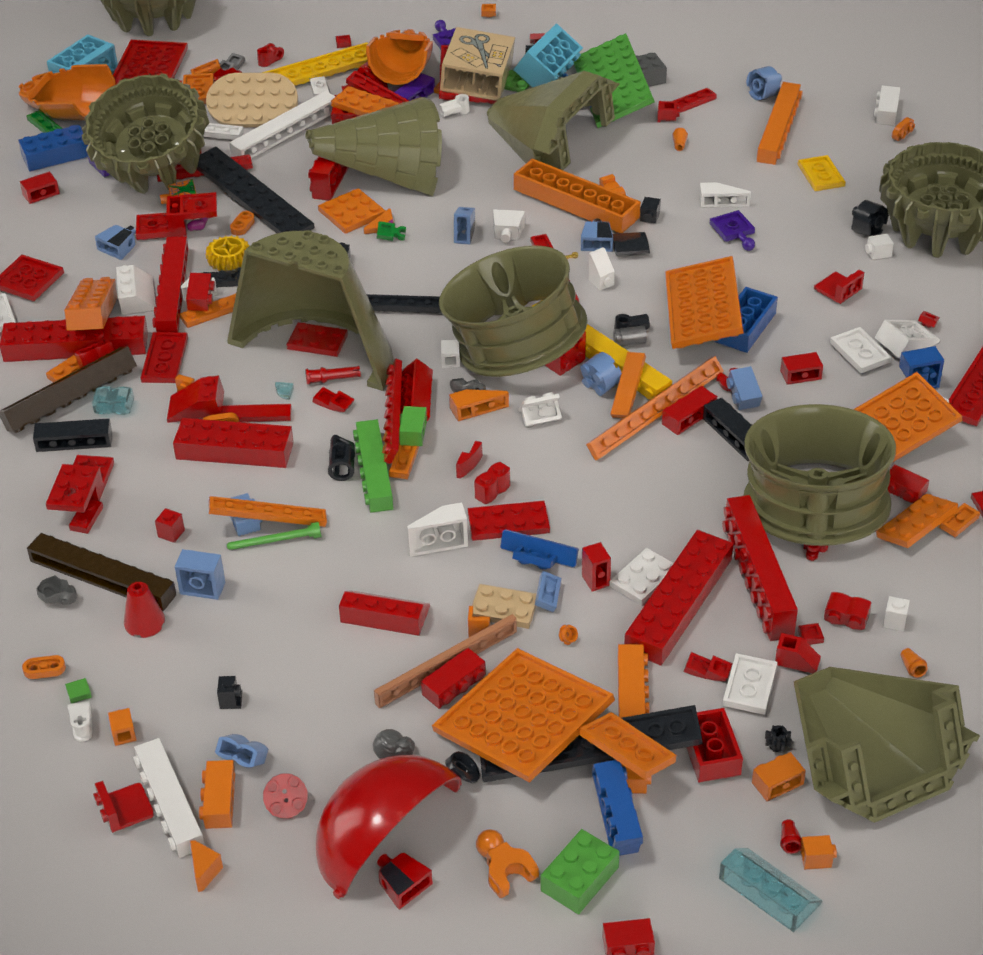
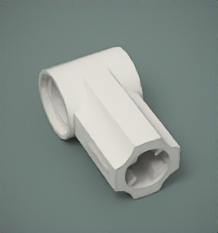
[439,94,470,117]

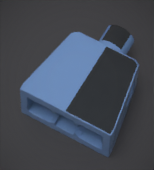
[454,207,475,244]
[581,218,613,252]
[95,225,136,260]

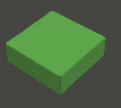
[65,678,92,704]

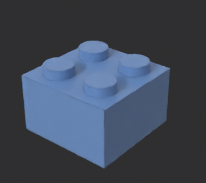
[175,549,226,600]

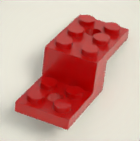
[136,192,217,240]
[46,455,114,513]

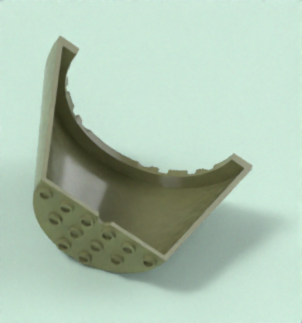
[227,230,393,391]

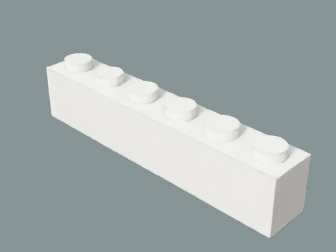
[132,738,204,858]

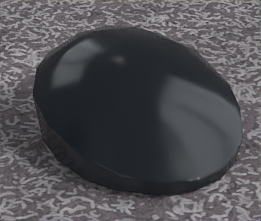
[445,751,480,783]

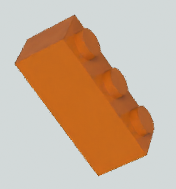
[199,760,236,829]

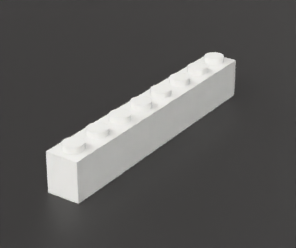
[229,91,335,159]

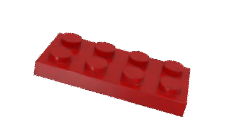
[468,500,550,541]

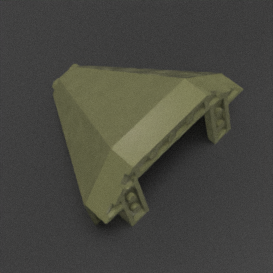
[487,71,620,170]
[793,667,980,823]

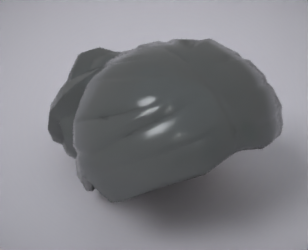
[450,378,486,393]
[36,575,77,605]
[373,729,415,758]

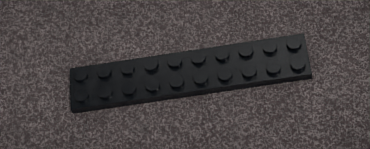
[197,146,315,233]
[480,705,703,783]

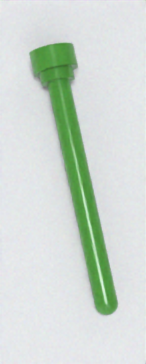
[227,522,321,550]

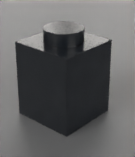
[640,197,661,224]

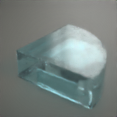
[275,382,294,400]

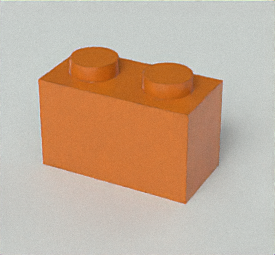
[752,752,806,801]

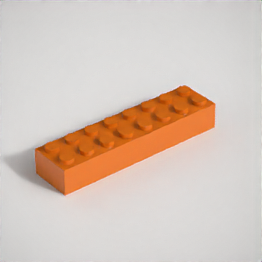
[514,158,641,233]

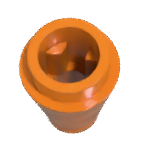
[672,128,688,151]
[900,648,928,678]

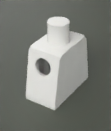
[493,209,525,243]

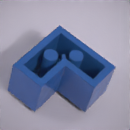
[899,346,944,388]

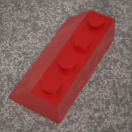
[400,358,433,421]
[339,590,430,636]

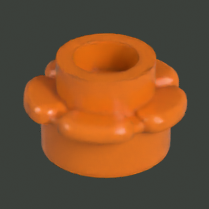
[559,624,578,645]

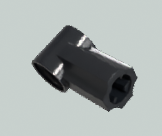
[614,314,650,330]

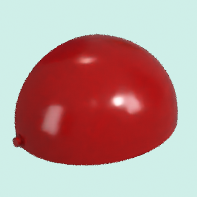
[316,755,462,899]

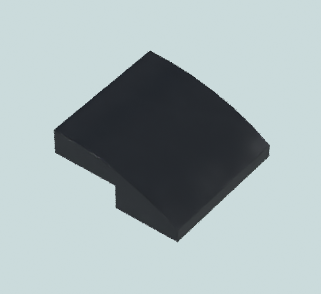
[612,232,650,256]

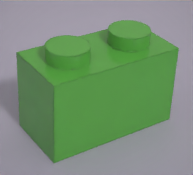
[399,406,427,446]

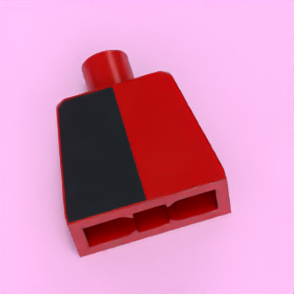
[377,853,433,910]

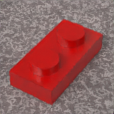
[69,500,103,534]

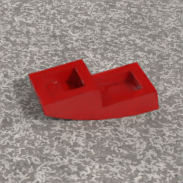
[312,387,355,412]
[456,441,483,479]
[683,652,733,681]

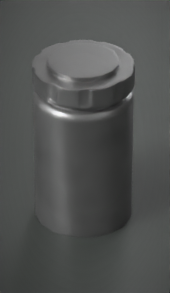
[613,326,647,346]

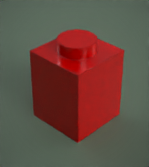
[155,508,185,543]

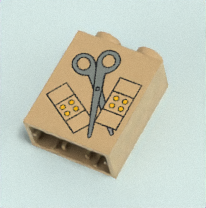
[440,27,515,101]

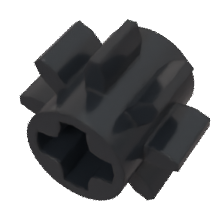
[765,725,792,752]

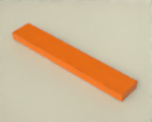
[208,496,327,527]

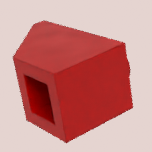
[775,633,821,674]

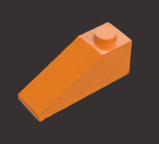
[449,389,509,421]

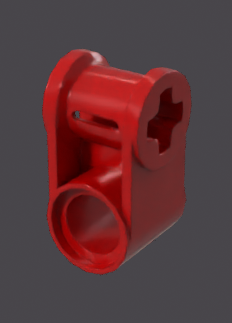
[257,43,284,67]

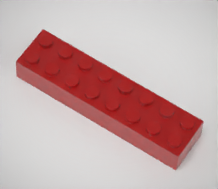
[0,315,148,362]
[722,495,798,641]
[624,529,734,666]

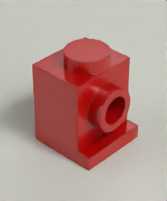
[657,101,680,123]

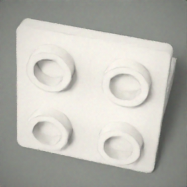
[518,392,562,427]

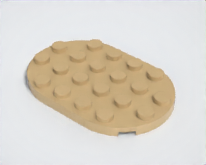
[206,73,298,128]

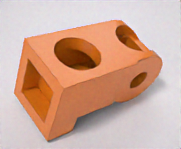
[599,174,626,195]

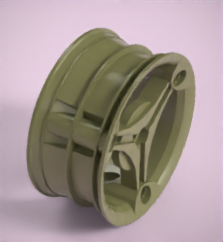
[439,246,588,377]
[743,404,896,546]

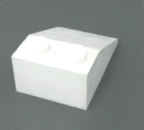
[874,320,940,359]
[407,502,468,557]

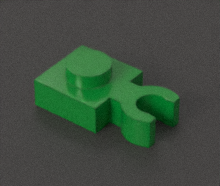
[376,221,406,241]

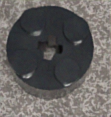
[851,200,889,236]

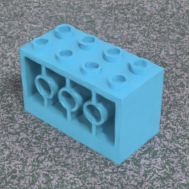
[513,23,583,87]
[47,35,118,74]

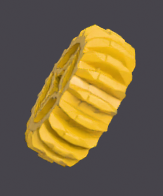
[205,235,249,271]

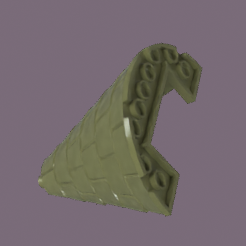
[305,97,442,196]

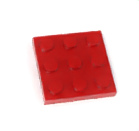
[0,254,64,301]

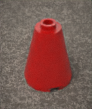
[124,582,165,638]

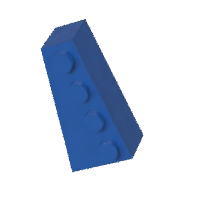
[592,760,643,856]

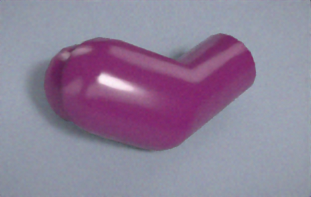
[187,218,208,231]

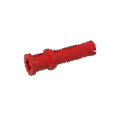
[305,366,361,385]

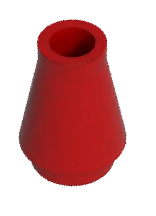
[780,819,802,854]

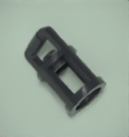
[328,435,355,481]

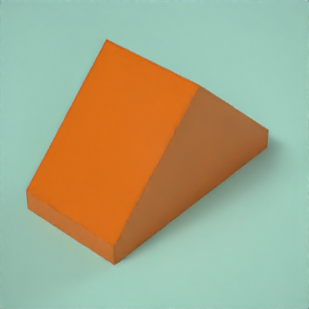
[190,840,223,892]

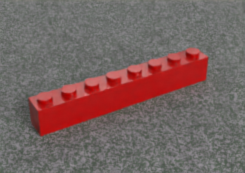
[152,236,189,332]

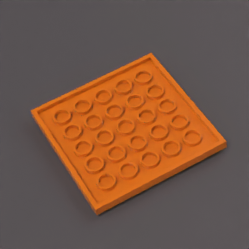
[432,648,615,783]

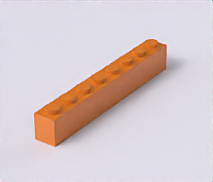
[757,82,803,165]
[618,644,651,794]

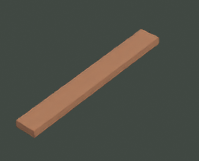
[374,614,517,708]

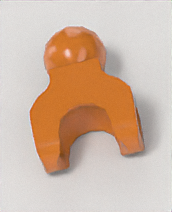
[476,829,539,898]

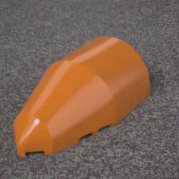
[366,29,433,85]
[19,64,115,120]

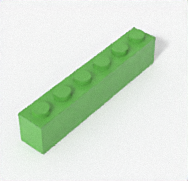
[353,419,393,513]

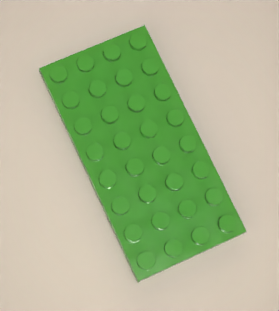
[573,33,655,128]

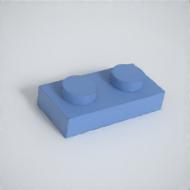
[535,571,562,612]

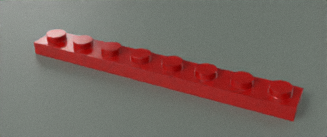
[382,358,402,464]

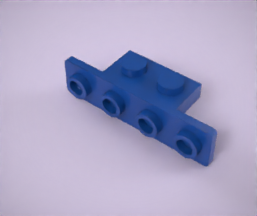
[500,529,579,569]

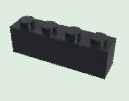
[703,397,753,461]
[33,418,112,452]

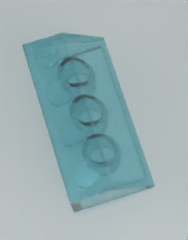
[719,848,822,933]

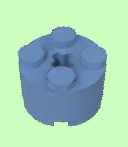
[746,66,782,100]
[580,352,622,396]

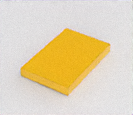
[797,155,846,191]

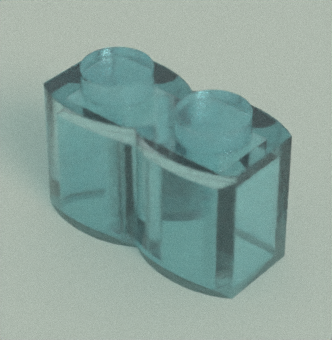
[92,387,134,415]

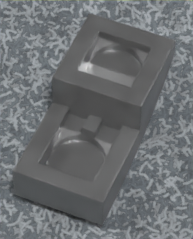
[220,53,245,70]

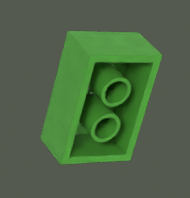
[541,829,620,915]

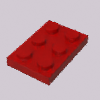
[286,322,348,357]

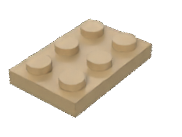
[472,584,537,629]

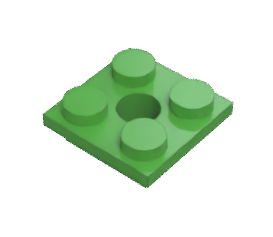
[504,70,529,92]

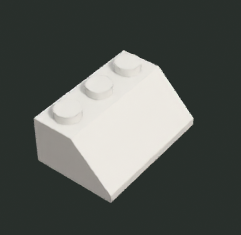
[116,265,156,315]

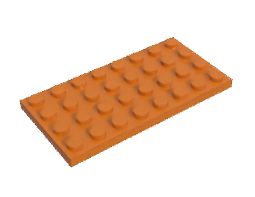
[665,256,744,349]

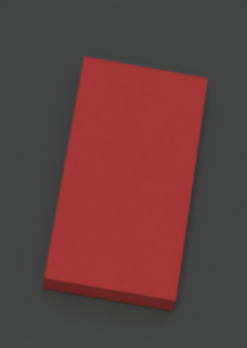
[140,332,188,383]

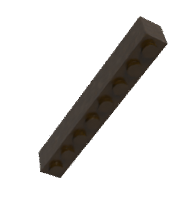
[0,347,137,433]
[27,533,177,611]

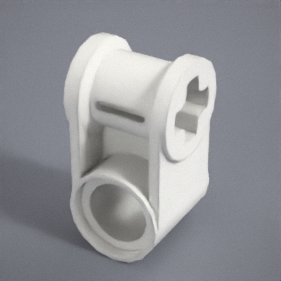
[68,700,93,742]

